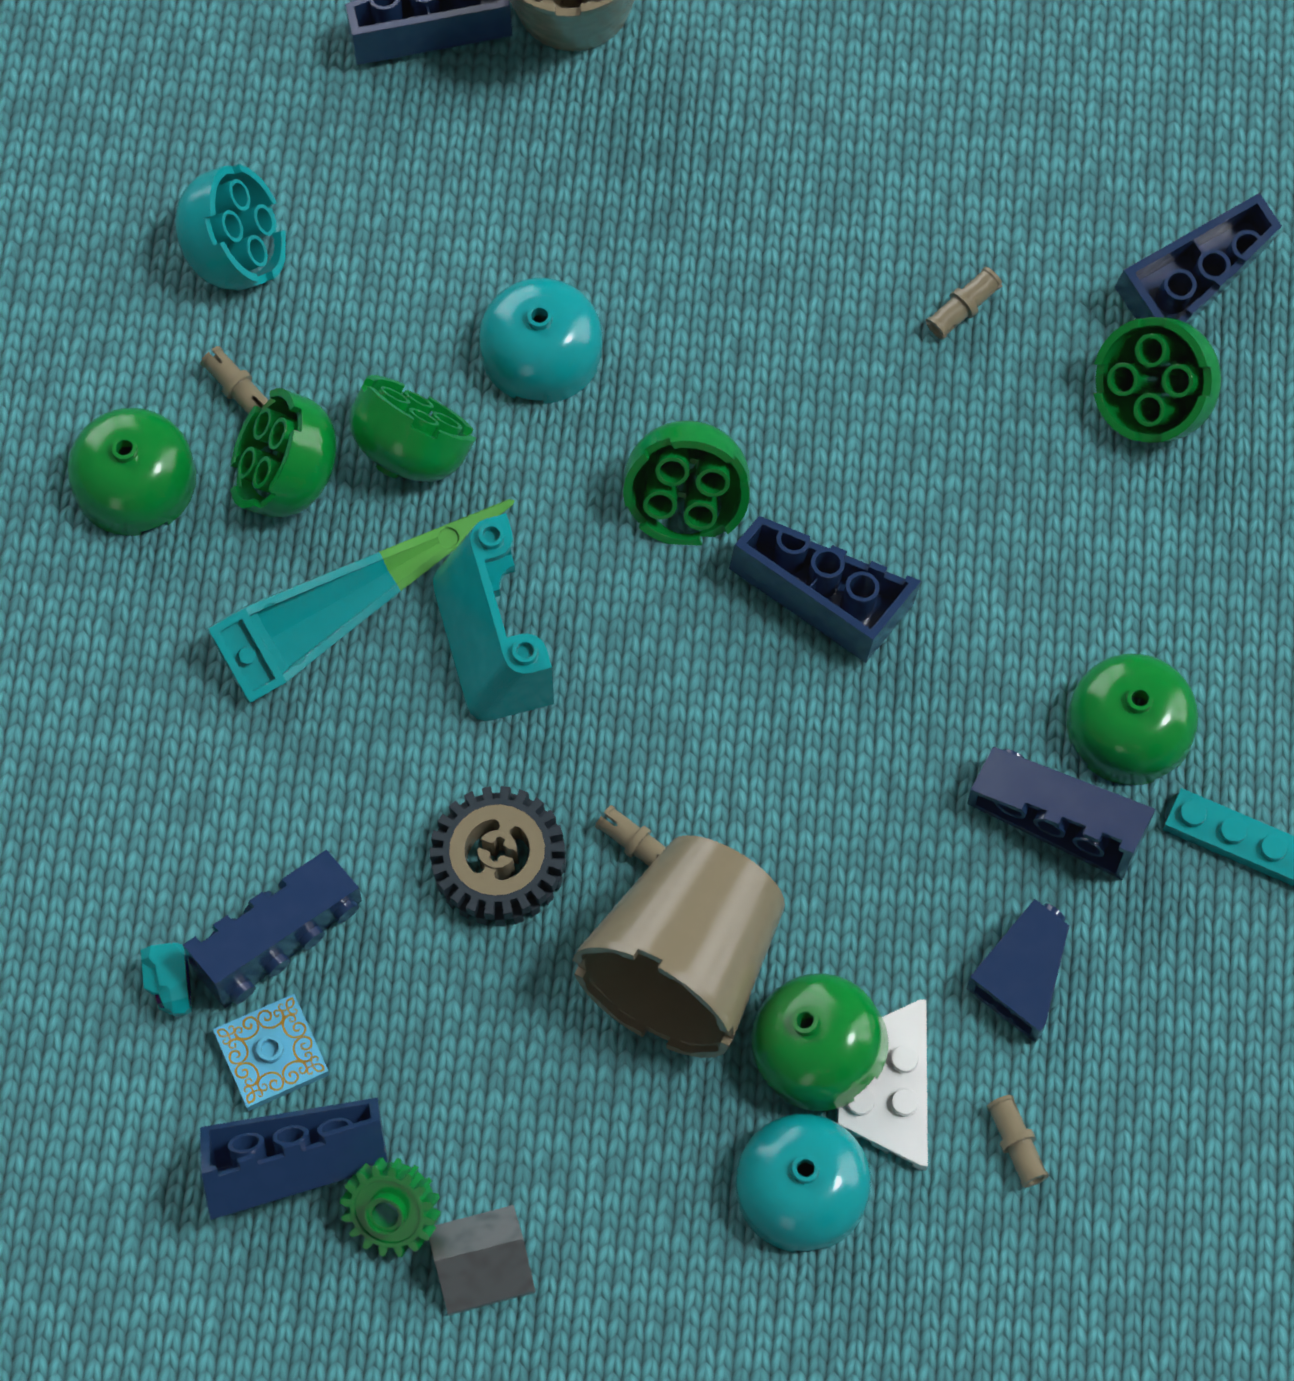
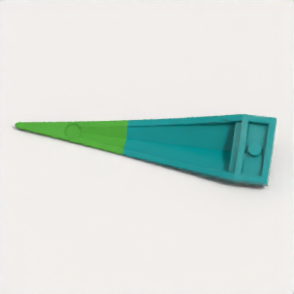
[206,499,515,703]

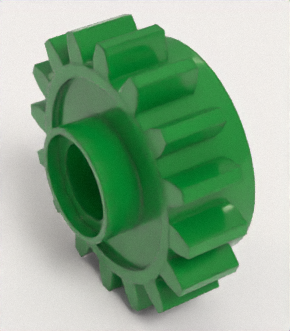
[340,1157,441,1257]

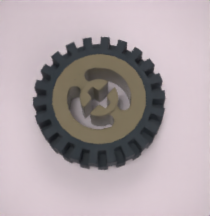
[430,786,566,926]

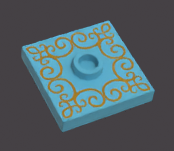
[213,994,330,1111]

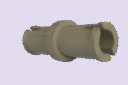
[926,267,1002,340]
[200,346,268,415]
[595,805,666,866]
[987,1095,1049,1188]

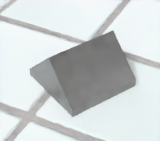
[429,1205,536,1316]

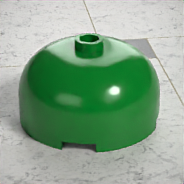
[1093,317,1221,443]
[350,375,476,482]
[230,388,337,518]
[68,408,196,536]
[623,421,750,546]
[1067,653,1198,785]
[751,973,888,1111]

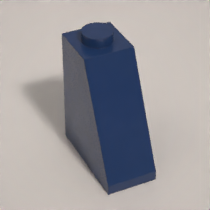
[966,899,1069,1043]

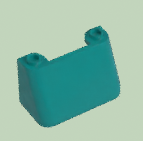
[433,513,554,721]

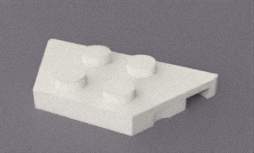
[837,1000,928,1170]

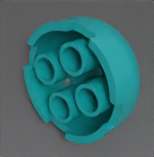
[175,164,286,291]
[479,278,603,404]
[736,1114,871,1252]

